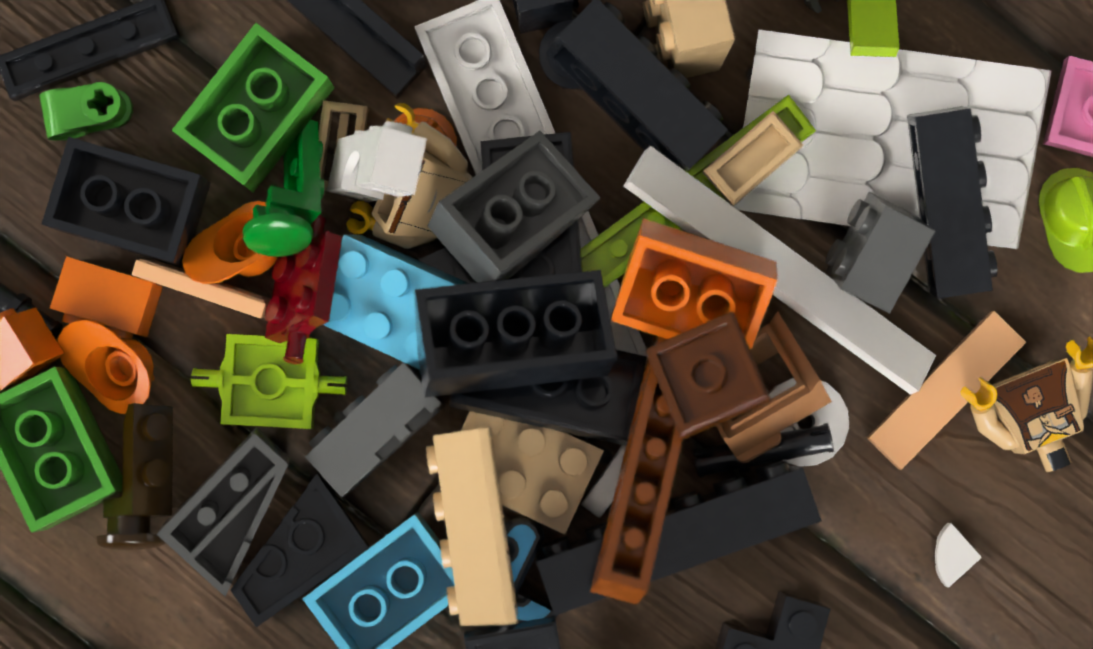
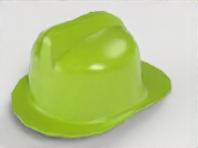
[1038,168,1093,273]

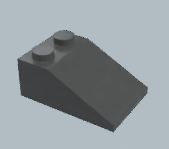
[428,131,600,283]

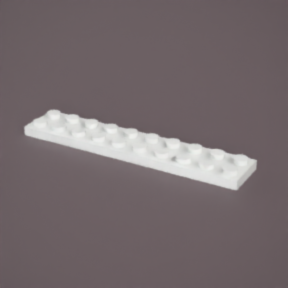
[414,0,648,440]

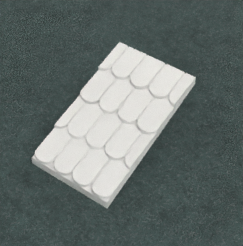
[733,30,1052,249]

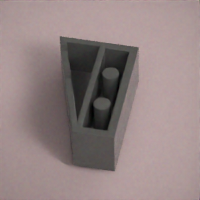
[305,362,446,497]
[157,427,290,596]

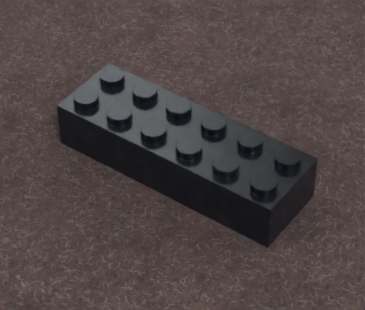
[536,461,822,616]

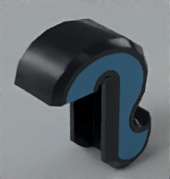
[505,515,558,624]

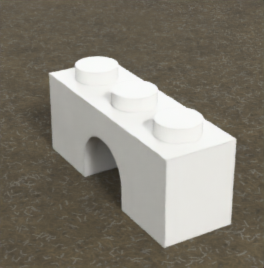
[327,121,427,202]

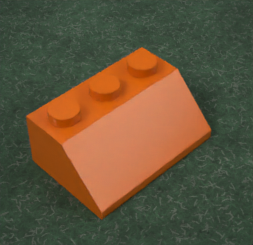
[611,218,778,350]

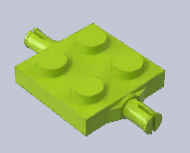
[191,334,348,429]

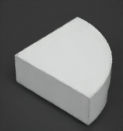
[935,523,982,588]

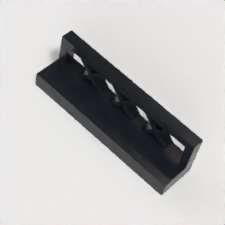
[286,0,427,99]

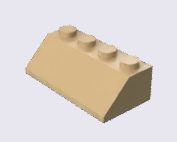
[426,427,518,626]

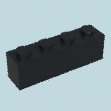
[907,106,998,299]

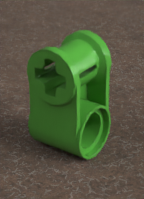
[39,82,133,141]

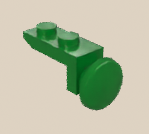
[242,120,325,257]

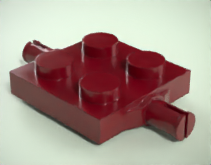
[265,215,342,364]

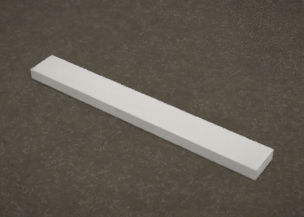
[623,146,936,394]

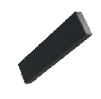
[0,0,180,101]

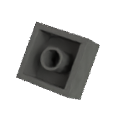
[825,192,935,313]

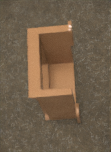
[716,311,832,463]

